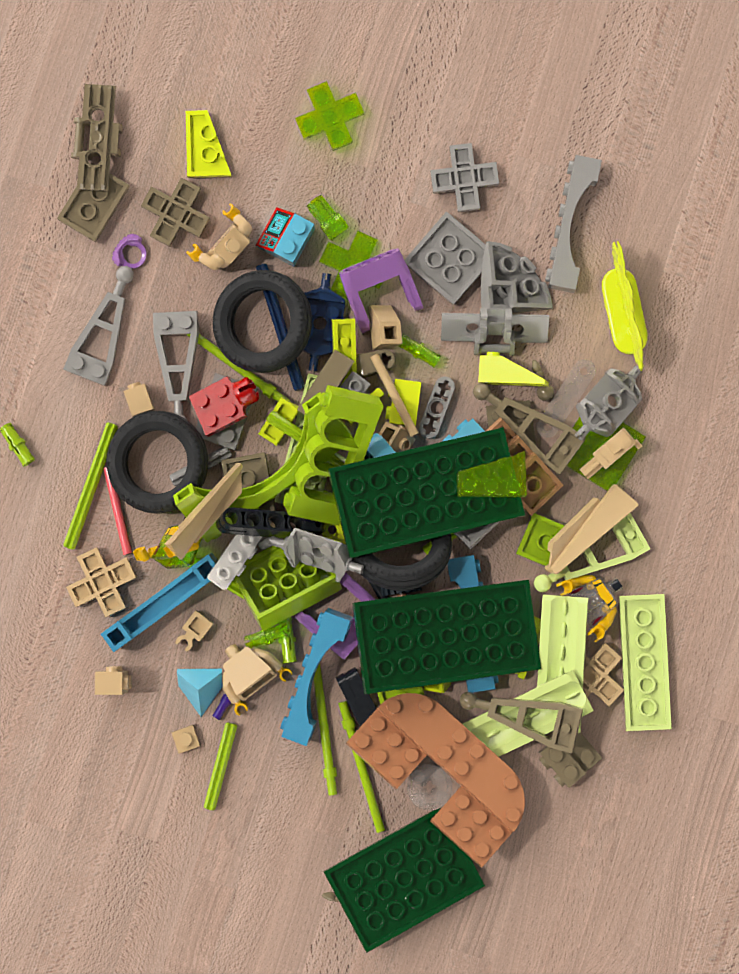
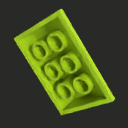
[234,539,342,632]

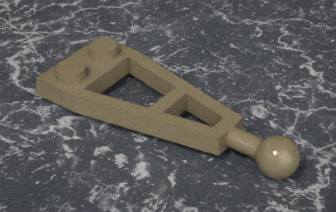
[473,383,586,475]
[460,692,584,754]

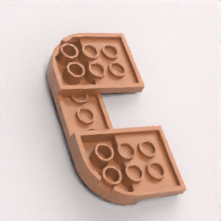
[346,693,525,868]

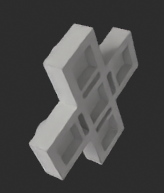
[430,143,499,213]

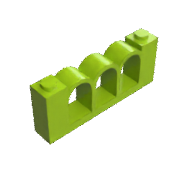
[283,385,384,526]

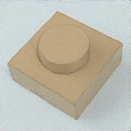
[171,725,201,754]

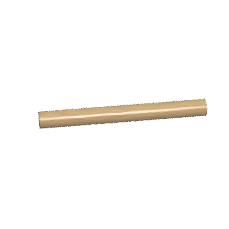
[370,353,419,437]

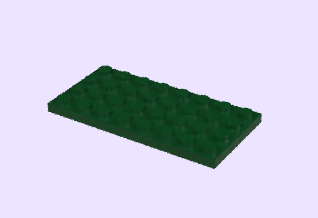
[328,427,525,558]
[352,580,541,694]

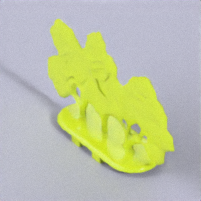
[602,241,648,371]

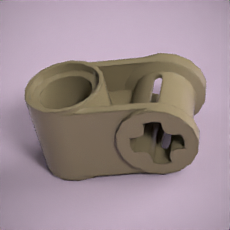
[356,349,396,378]

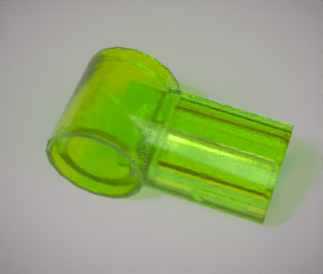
[306,195,349,241]

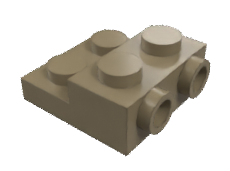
[539,732,602,788]

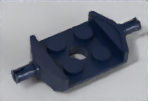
[303,273,346,372]

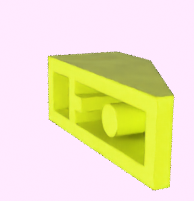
[478,352,549,387]

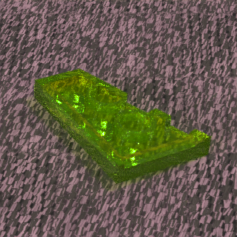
[457,451,527,497]

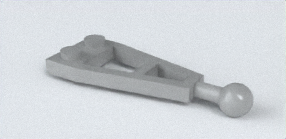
[63,266,134,386]
[153,311,199,421]

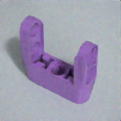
[339,248,423,333]
[294,572,375,659]

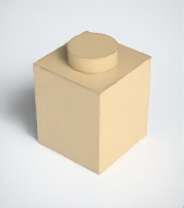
[123,382,156,417]

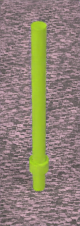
[186,334,290,402]
[313,663,337,796]
[338,701,385,833]

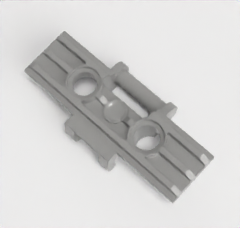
[441,308,549,356]

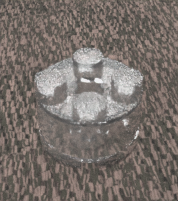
[407,763,452,810]

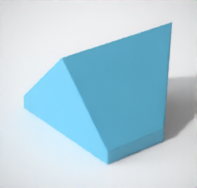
[177,669,223,717]

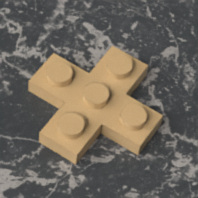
[66,547,137,617]
[583,643,624,707]

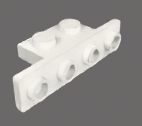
[207,519,272,590]

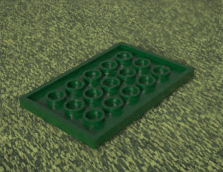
[323,805,485,953]

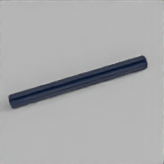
[256,264,305,391]

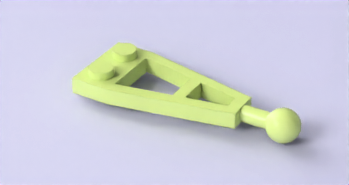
[534,513,650,592]

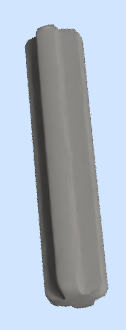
[170,447,232,486]

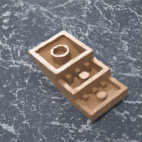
[486,418,564,516]

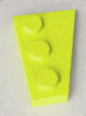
[185,110,232,178]

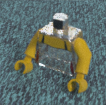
[556,575,623,642]

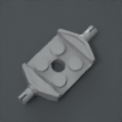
[575,366,642,441]
[269,528,364,582]

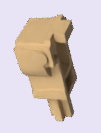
[580,427,643,479]

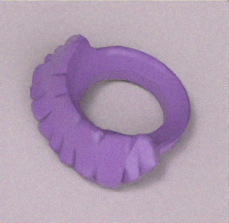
[112,234,146,269]

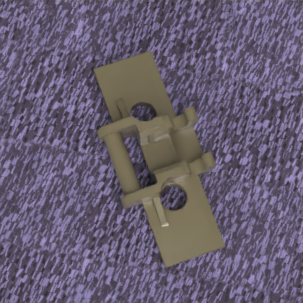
[71,84,123,191]

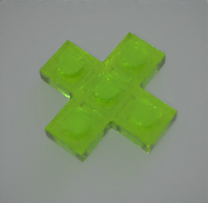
[295,81,364,151]
[319,231,383,300]

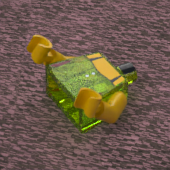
[133,517,202,569]

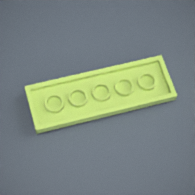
[619,594,672,731]

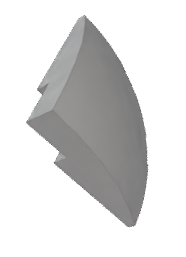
[481,241,553,313]

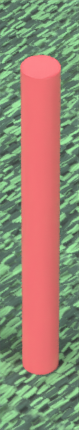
[103,468,132,555]

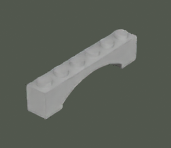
[545,155,602,293]

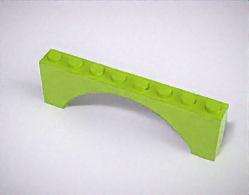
[173,392,354,543]

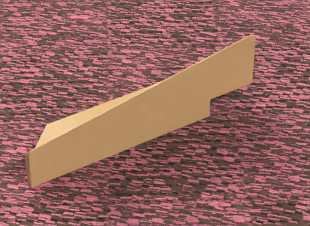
[164,463,243,560]
[545,484,638,574]

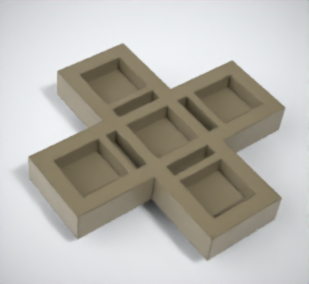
[141,178,210,247]

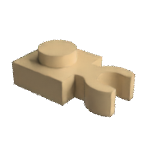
[175,610,214,652]

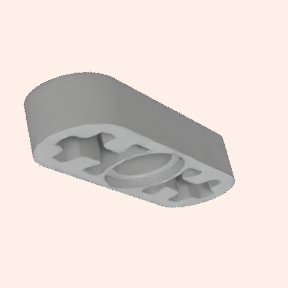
[419,377,455,439]

